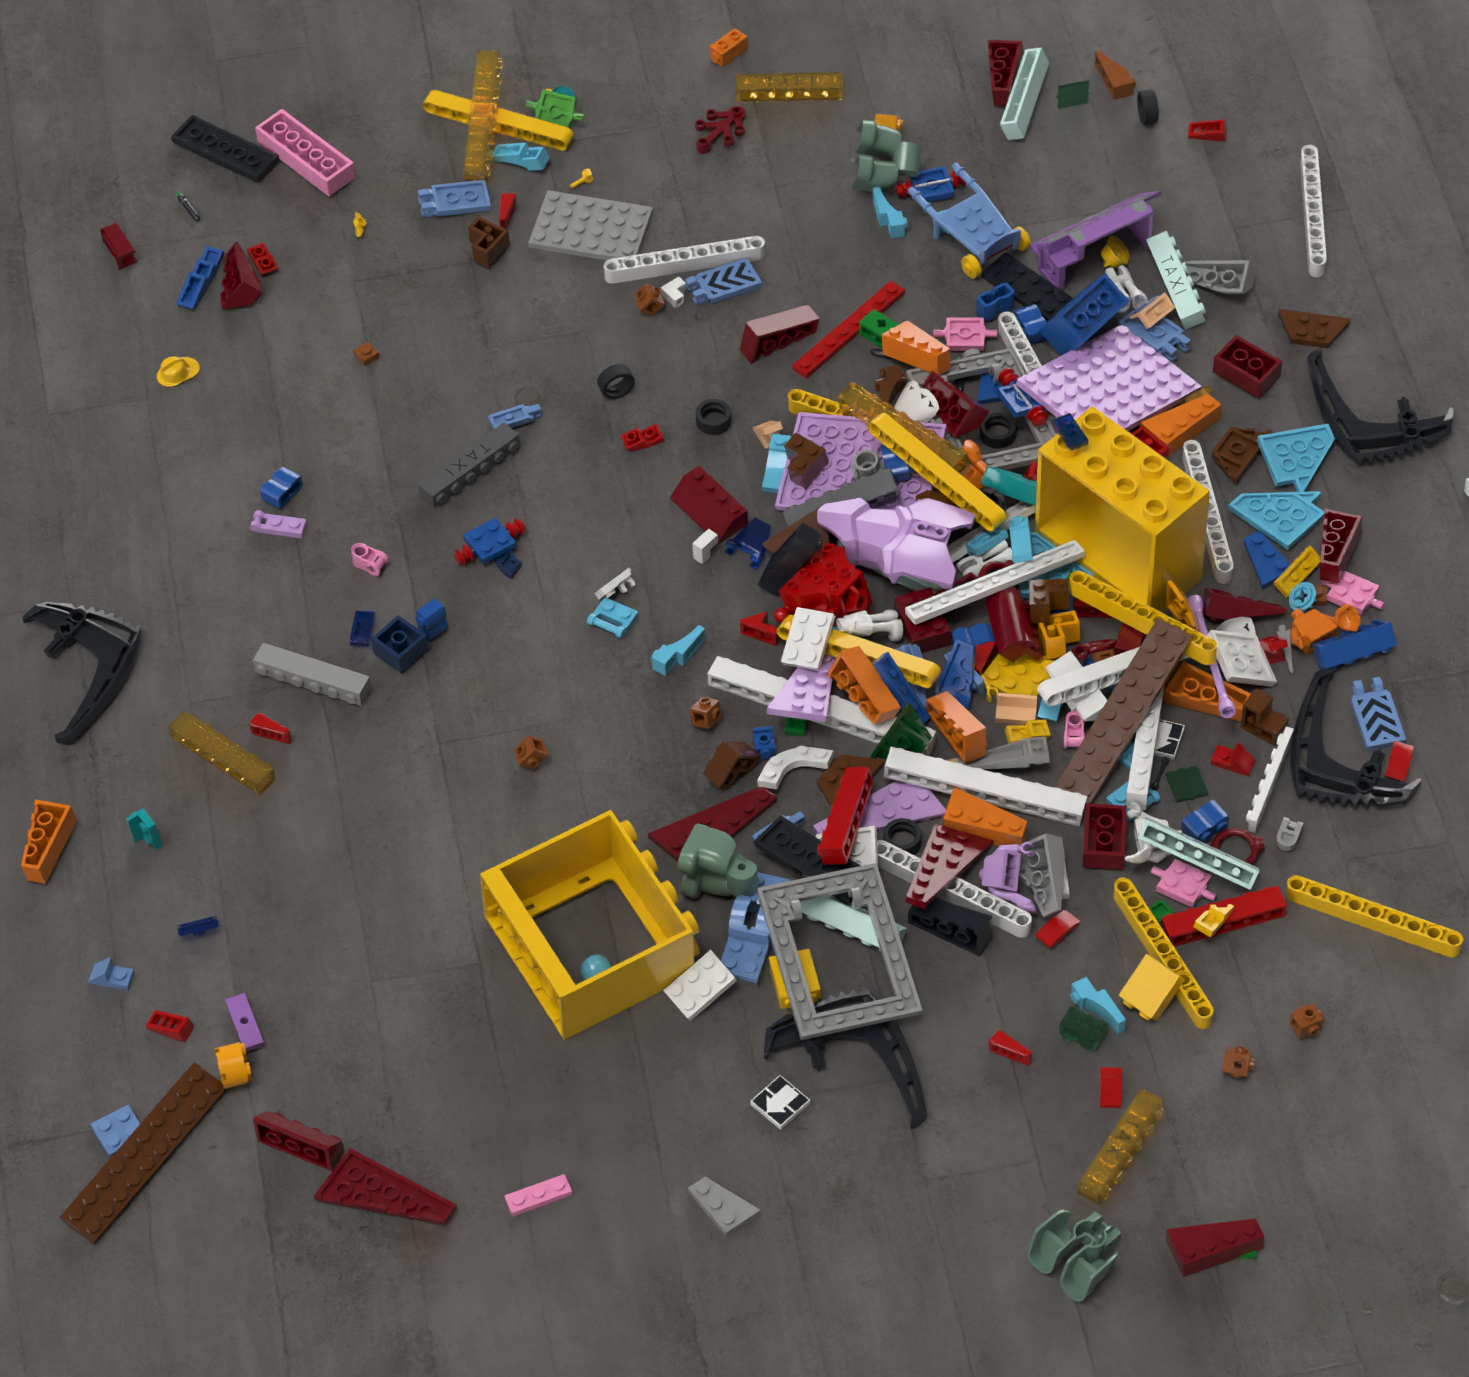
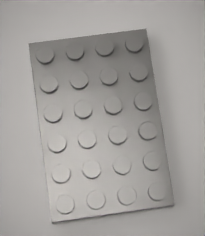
[528,190,653,260]

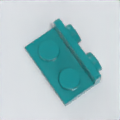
[126,808,162,850]

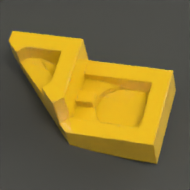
[1194,904,1234,937]

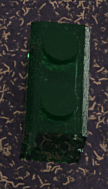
[1059,1006,1109,1051]

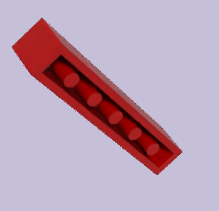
[817,767,874,864]
[1161,885,1287,947]

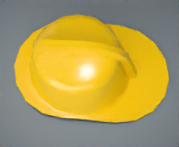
[1101,236,1130,269]
[157,356,200,387]

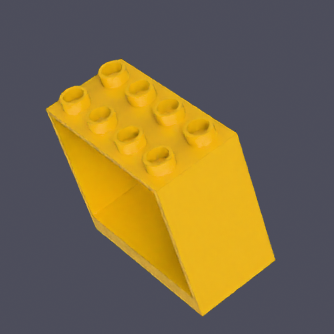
[1035,406,1210,613]
[480,810,700,1040]

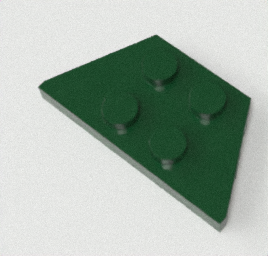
[870,702,932,759]

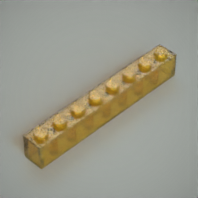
[463,50,503,183]
[837,382,969,474]

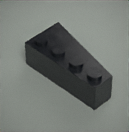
[757,522,822,597]
[908,898,993,957]

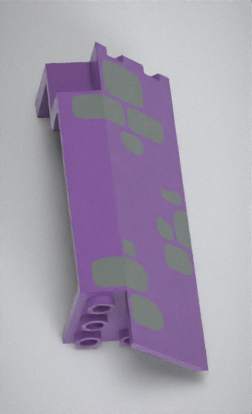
[1029,191,1161,291]

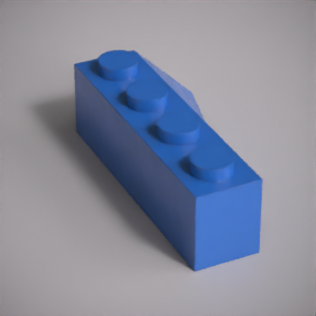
[1312,619,1397,669]

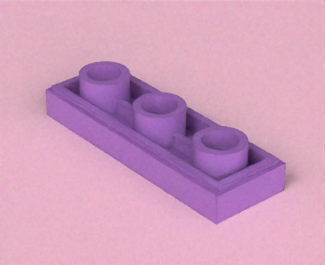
[225,993,264,1052]

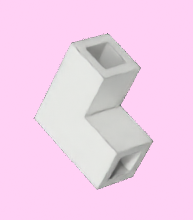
[661,277,686,308]
[693,529,718,564]

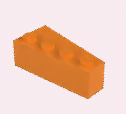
[882,320,951,375]
[1140,394,1222,458]
[827,646,901,725]
[1164,661,1251,721]
[926,691,988,764]
[943,787,1027,846]
[21,799,77,884]

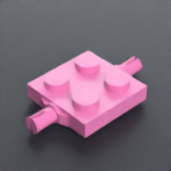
[933,318,997,351]
[1321,571,1385,615]
[1151,859,1217,908]

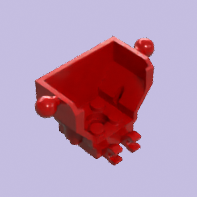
[774,542,873,626]

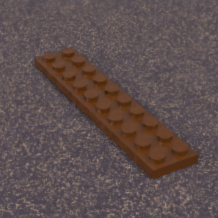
[1055,618,1193,805]
[60,1062,227,1244]

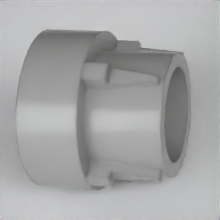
[852,450,885,482]

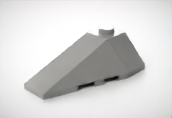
[1019,833,1065,917]

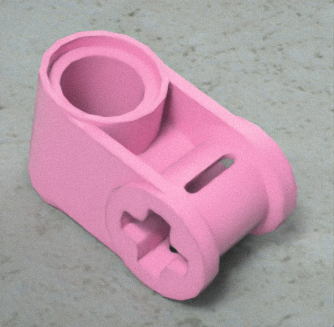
[351,543,389,576]
[1064,711,1084,749]

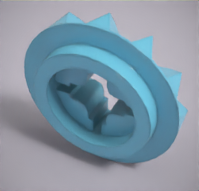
[1289,582,1318,612]

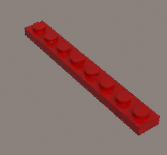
[792,281,905,379]

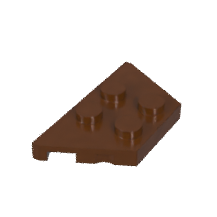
[1278,309,1350,348]
[1211,427,1273,484]
[762,504,830,563]
[817,754,884,806]

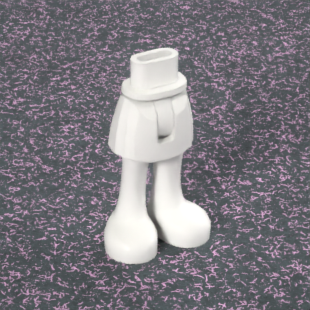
[836,610,903,642]

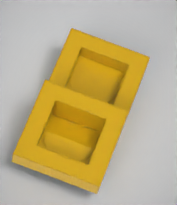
[1004,720,1051,744]

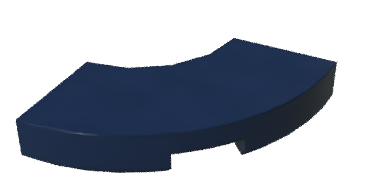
[494,541,522,579]

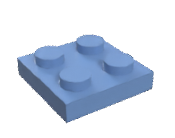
[91,1105,140,1158]

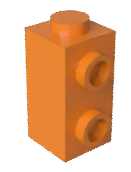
[710,28,748,67]

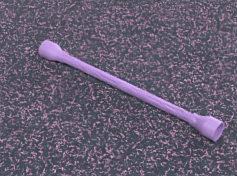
[1188,595,1236,718]

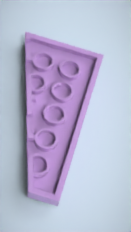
[766,654,835,722]
[813,781,946,834]

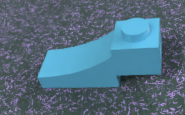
[490,142,550,171]
[873,187,908,238]
[762,433,791,494]
[1009,516,1033,563]
[651,625,706,676]
[1070,977,1126,1034]

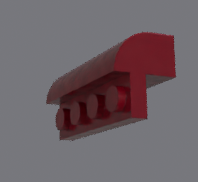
[985,588,1043,663]

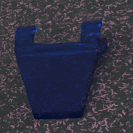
[725,517,771,569]

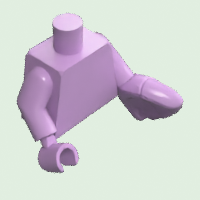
[979,842,1037,915]

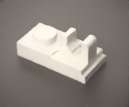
[594,568,635,599]

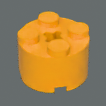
[214,1042,252,1089]

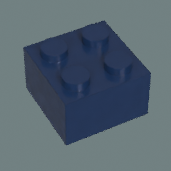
[371,615,428,673]

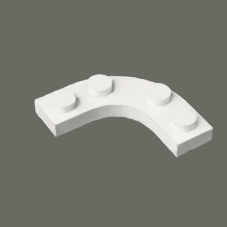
[757,746,834,789]

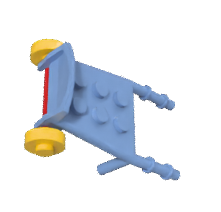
[908,162,1031,279]

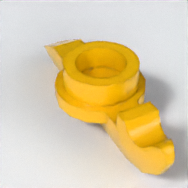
[353,212,366,237]

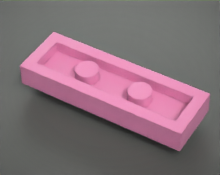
[504,1174,573,1217]

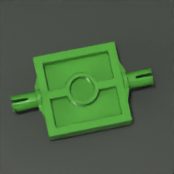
[526,89,585,128]

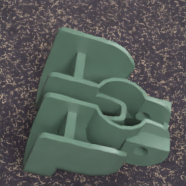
[851,119,921,192]
[677,824,759,899]
[1027,1210,1121,1302]

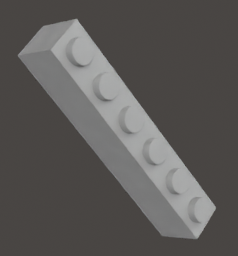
[253,643,371,706]

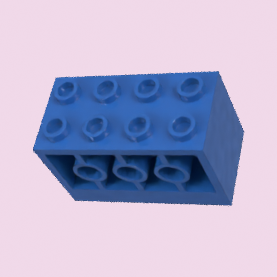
[1039,273,1129,356]

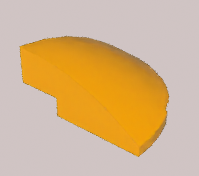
[1165,580,1199,632]

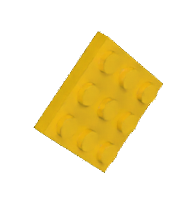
[982,653,1054,699]

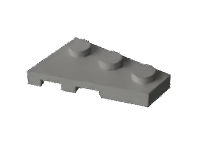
[688,1177,761,1237]

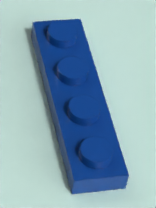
[873,652,931,724]

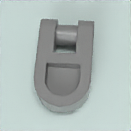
[1276,817,1304,851]

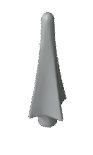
[1277,625,1294,674]

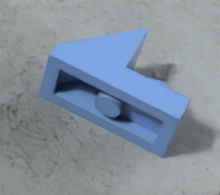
[88,957,134,990]

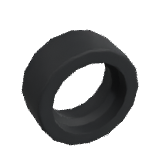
[1137,89,1159,124]
[597,364,635,399]
[696,399,732,435]
[980,413,1016,449]
[883,818,922,855]

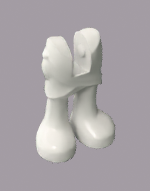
[1105,265,1148,314]
[956,540,1013,577]

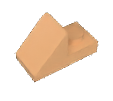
[753,421,783,448]

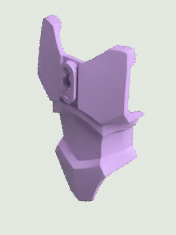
[817,498,975,590]

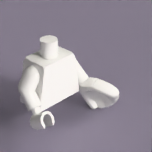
[1125,802,1182,864]

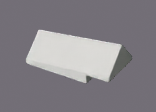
[1046,651,1107,721]

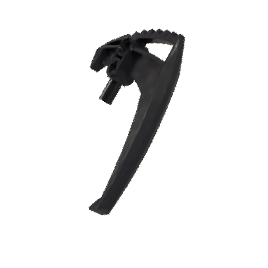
[1307,348,1453,465]
[22,602,141,744]
[1290,669,1421,808]
[764,987,927,1129]

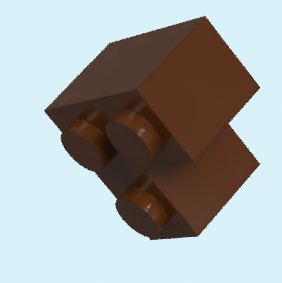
[468,216,510,268]
[784,433,829,489]
[1029,578,1070,623]
[1241,688,1289,746]
[703,741,761,788]

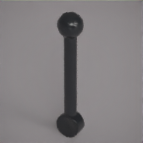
[1151,757,1169,790]

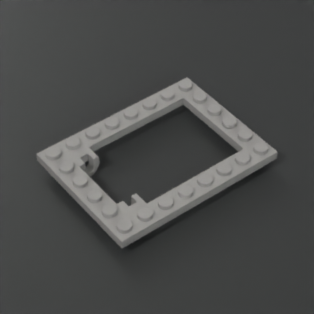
[906,348,1056,476]
[757,863,923,1040]

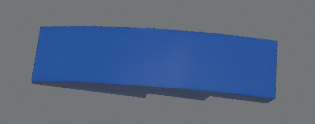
[176,246,225,310]

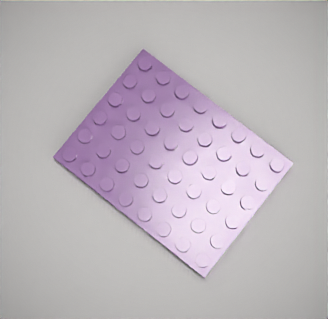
[1016,324,1202,431]
[775,412,947,511]

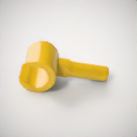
[570,169,593,189]
[981,674,999,703]

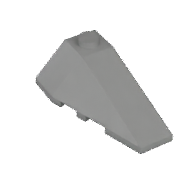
[1180,260,1256,294]

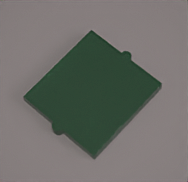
[1056,80,1091,109]
[1165,766,1208,803]

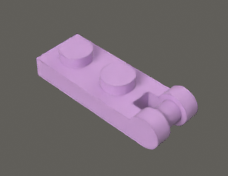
[250,510,307,538]

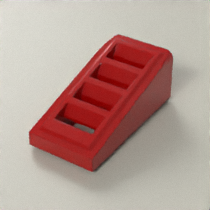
[1188,119,1227,141]
[500,193,517,229]
[249,713,292,744]
[145,1010,194,1042]
[989,1030,1032,1066]

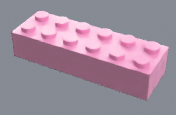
[255,109,356,196]

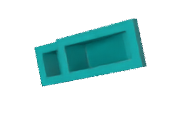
[980,465,1037,505]

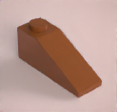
[1094,50,1136,100]

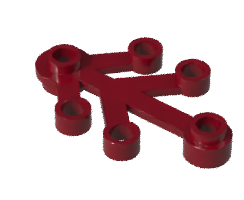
[695,106,746,154]

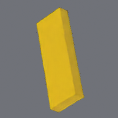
[1273,545,1321,598]

